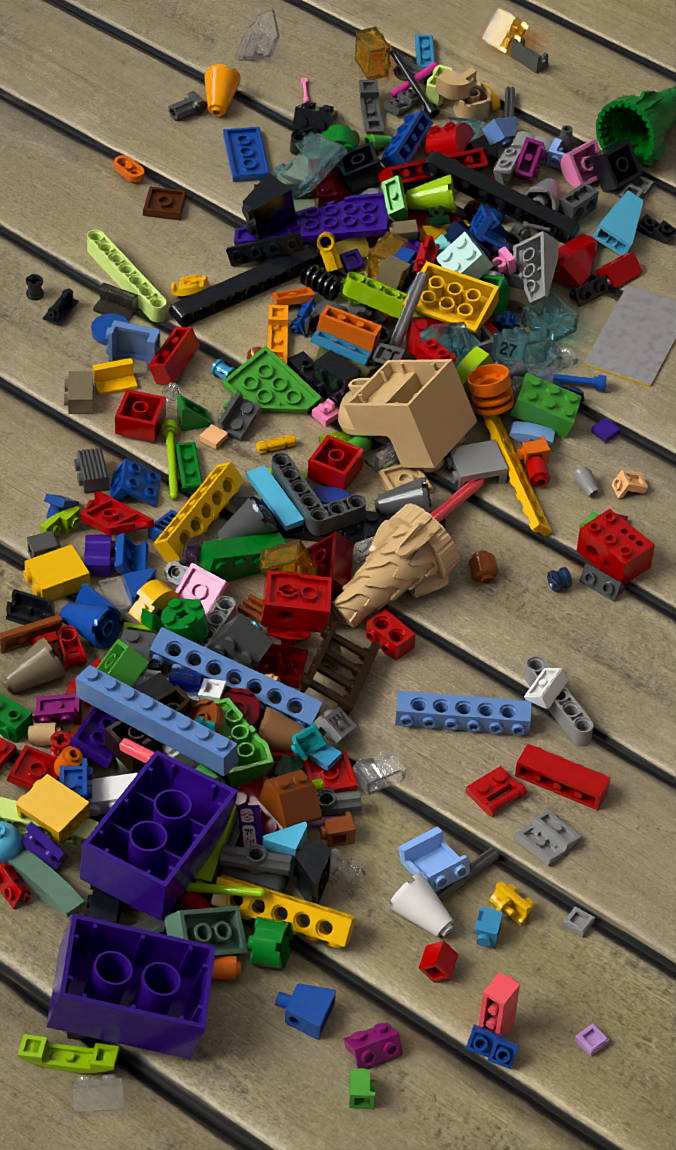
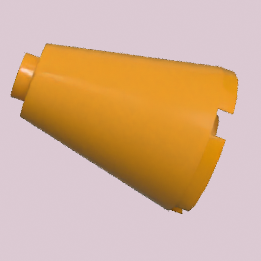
[204,64,241,117]

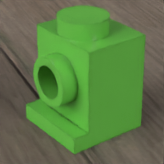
[349,1068,375,1109]

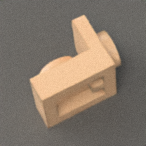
[612,470,648,498]

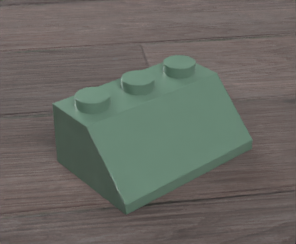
[164,906,248,956]

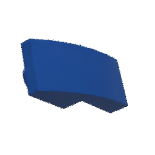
[465,1024,519,1069]

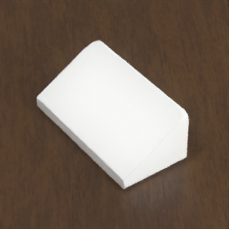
[524,668,568,709]

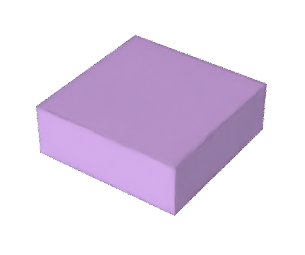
[574,1024,609,1057]

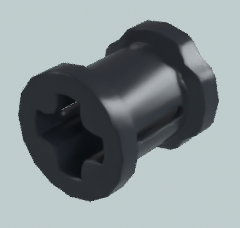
[26,274,44,301]

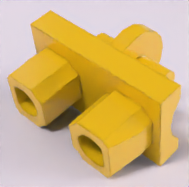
[489,881,535,926]

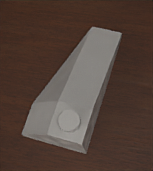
[513,231,559,305]

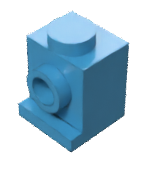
[474,907,503,948]

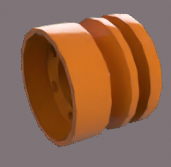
[467,364,515,416]

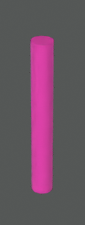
[390,62,438,98]

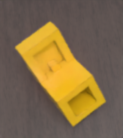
[128,579,179,625]

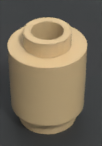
[28,723,62,746]

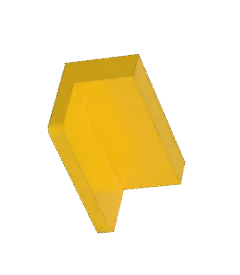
[92,358,137,396]

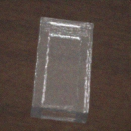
[99,576,132,614]

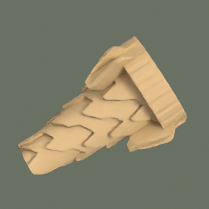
[331,503,460,627]

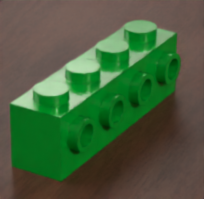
[0,693,33,743]

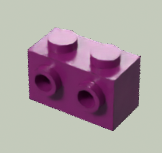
[514,137,547,183]

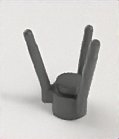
[511,221,551,242]

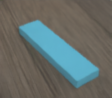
[246,465,304,531]

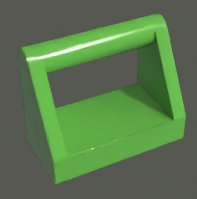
[381,175,408,222]

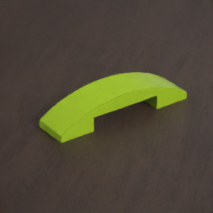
[17,1034,120,1073]

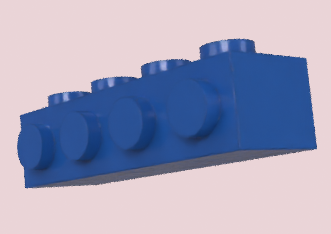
[380,109,433,168]

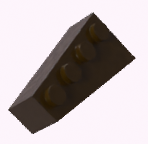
[105,685,191,773]

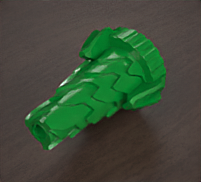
[596,86,676,167]

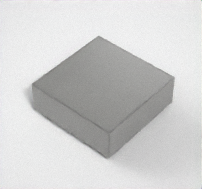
[562,906,595,938]

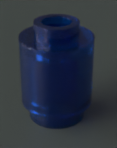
[169,667,203,693]

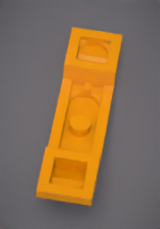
[268,305,288,365]

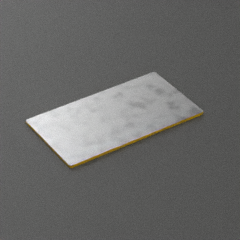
[584,285,676,387]

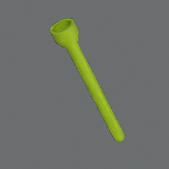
[161,419,178,500]
[185,882,266,897]

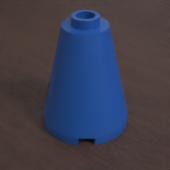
[60,603,122,649]

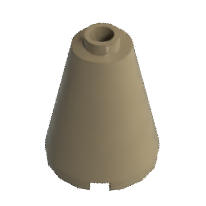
[1,638,66,693]

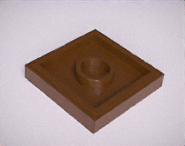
[143,186,187,220]

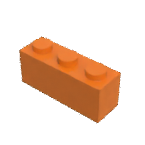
[316,305,382,353]

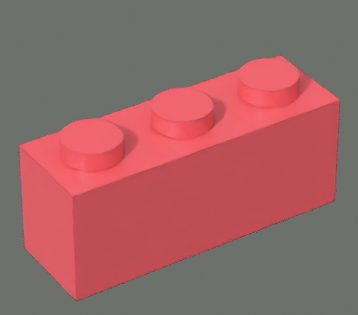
[479,972,520,1037]

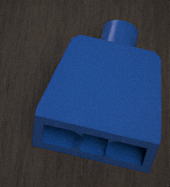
[275,983,336,1040]

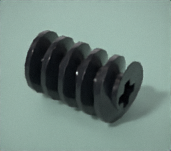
[300,264,343,301]

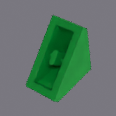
[177,395,213,431]

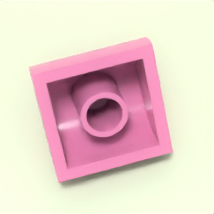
[560,139,600,188]

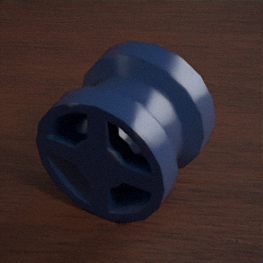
[547,567,572,592]

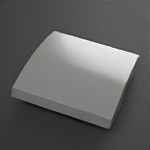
[514,810,582,866]

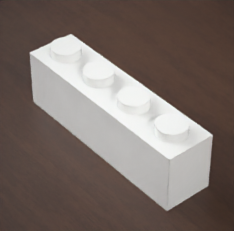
[88,772,139,816]

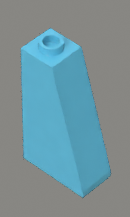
[592,190,644,256]

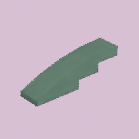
[7,848,86,917]

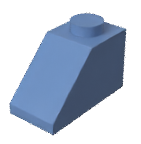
[482,116,517,148]

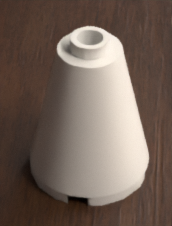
[388,872,453,937]

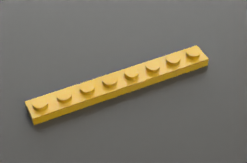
[482,415,552,537]

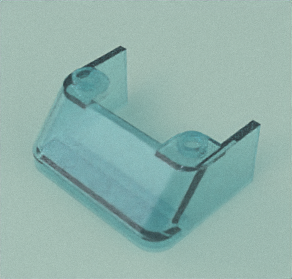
[273,132,347,199]

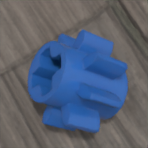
[495,311,520,335]

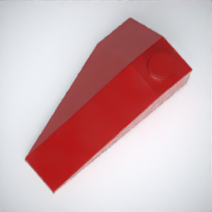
[552,234,599,288]

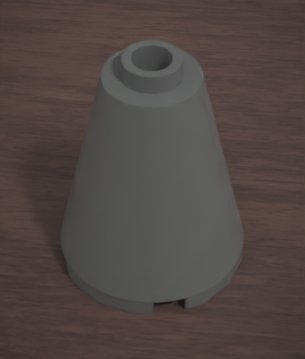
[374,477,432,515]
[217,494,277,540]

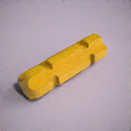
[256,434,296,454]

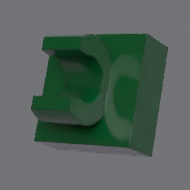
[425,206,450,225]

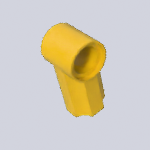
[317,232,343,271]

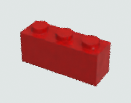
[148,327,200,385]

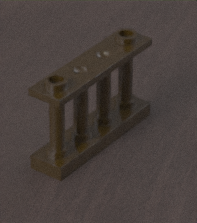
[299,620,380,715]

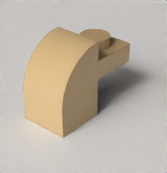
[435,67,477,100]

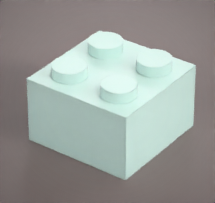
[436,232,494,279]

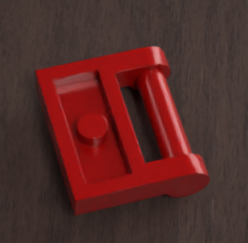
[465,766,527,816]

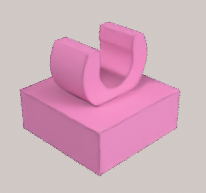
[492,247,516,275]
[312,398,339,426]

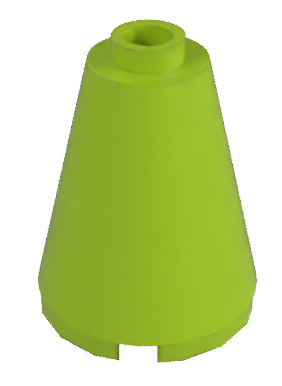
[405,175,457,213]

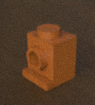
[319,811,356,848]

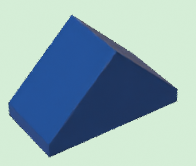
[123,568,156,608]

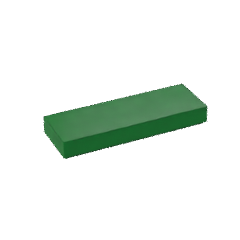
[175,442,203,493]

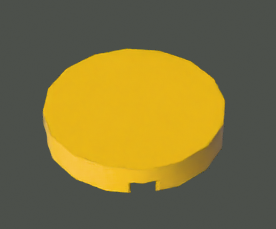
[170,274,209,296]

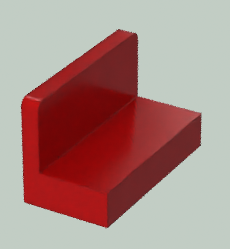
[595,251,643,288]

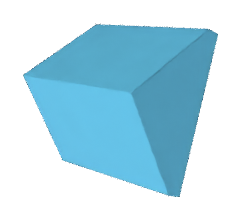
[262,821,307,877]

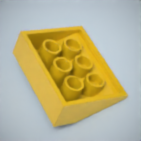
[402,261,499,333]

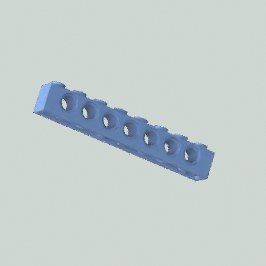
[149,627,323,728]

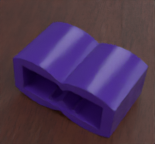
[84,535,116,576]

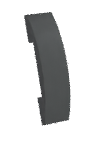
[359,79,385,134]

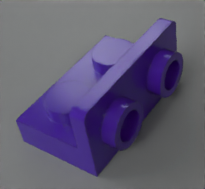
[21,822,69,871]

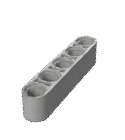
[524,656,593,746]

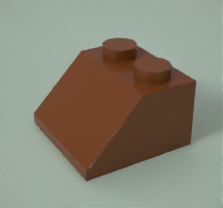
[258,770,322,829]

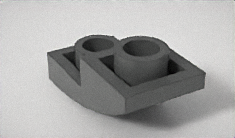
[384,89,421,116]

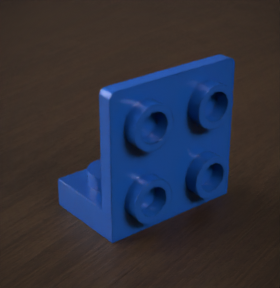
[470,204,510,251]
[109,458,161,507]

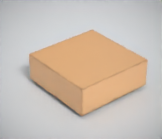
[199,424,228,449]

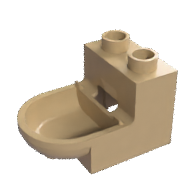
[338,359,477,472]

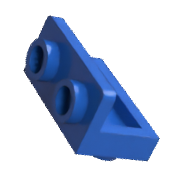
[114,533,149,575]
[59,758,92,801]

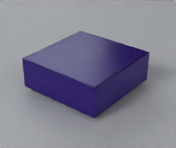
[339,249,365,274]
[591,418,620,443]

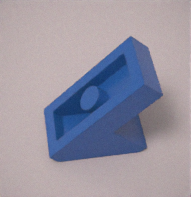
[44,493,79,519]

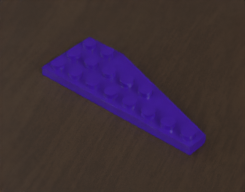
[234,193,389,246]

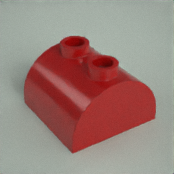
[425,121,475,155]

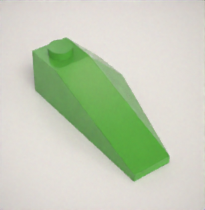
[213,698,274,788]

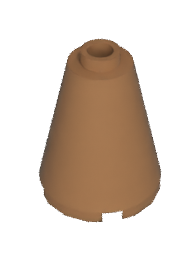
[257,706,305,753]

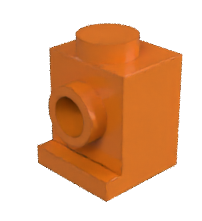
[517,436,550,468]

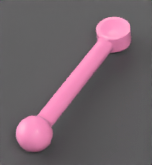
[301,78,310,103]

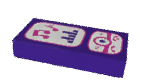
[238,805,264,848]

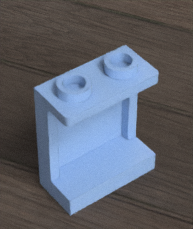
[399,826,470,892]

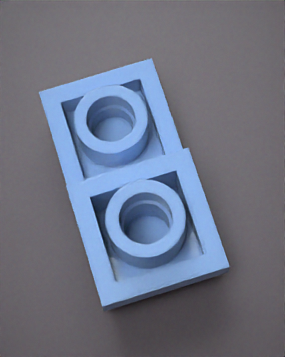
[509,421,555,448]

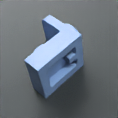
[546,138,566,169]

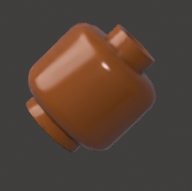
[468,550,499,584]

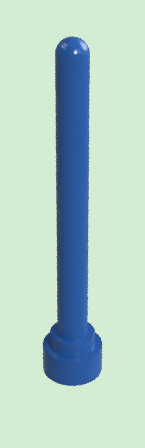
[513,371,607,391]

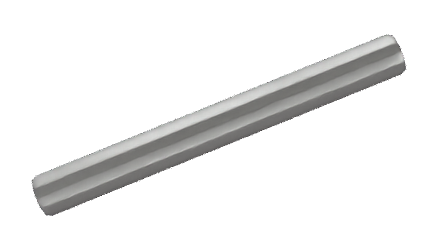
[389,272,429,348]

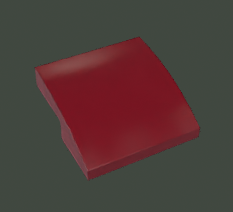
[257,644,308,688]

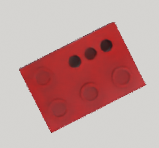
[576,509,655,586]
[261,570,332,633]

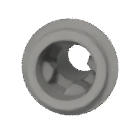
[573,466,600,498]

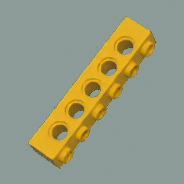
[153,462,245,563]
[211,874,357,949]

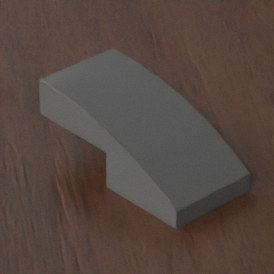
[618,175,654,199]

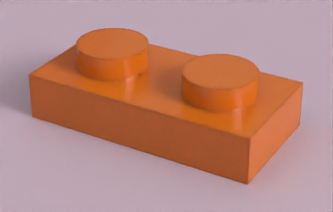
[272,287,315,307]

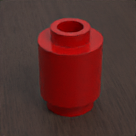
[526,456,550,487]
[180,892,212,910]

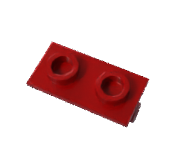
[412,235,440,273]
[0,862,31,909]

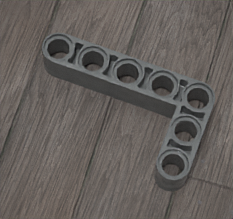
[271,452,366,536]

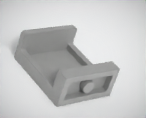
[445,440,508,489]

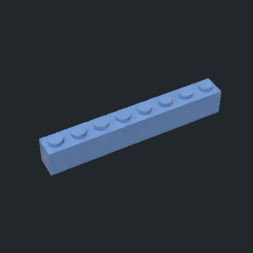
[75,665,238,776]

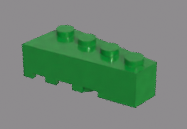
[196,532,290,582]

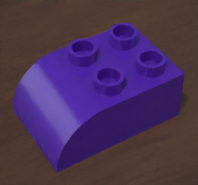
[80,750,238,921]

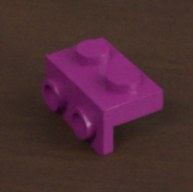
[32,693,82,724]
[343,1022,403,1069]

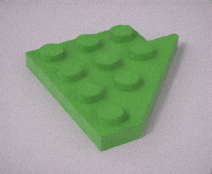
[222,346,322,413]

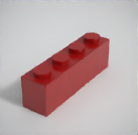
[515,744,611,811]

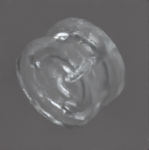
[162,382,182,403]

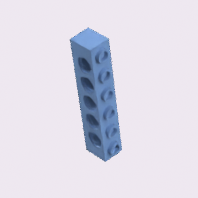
[395,691,531,736]

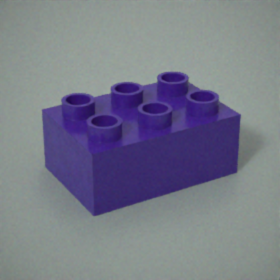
[47,913,215,1059]

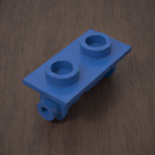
[290,297,317,337]

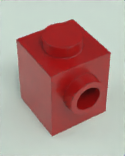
[418,940,459,982]

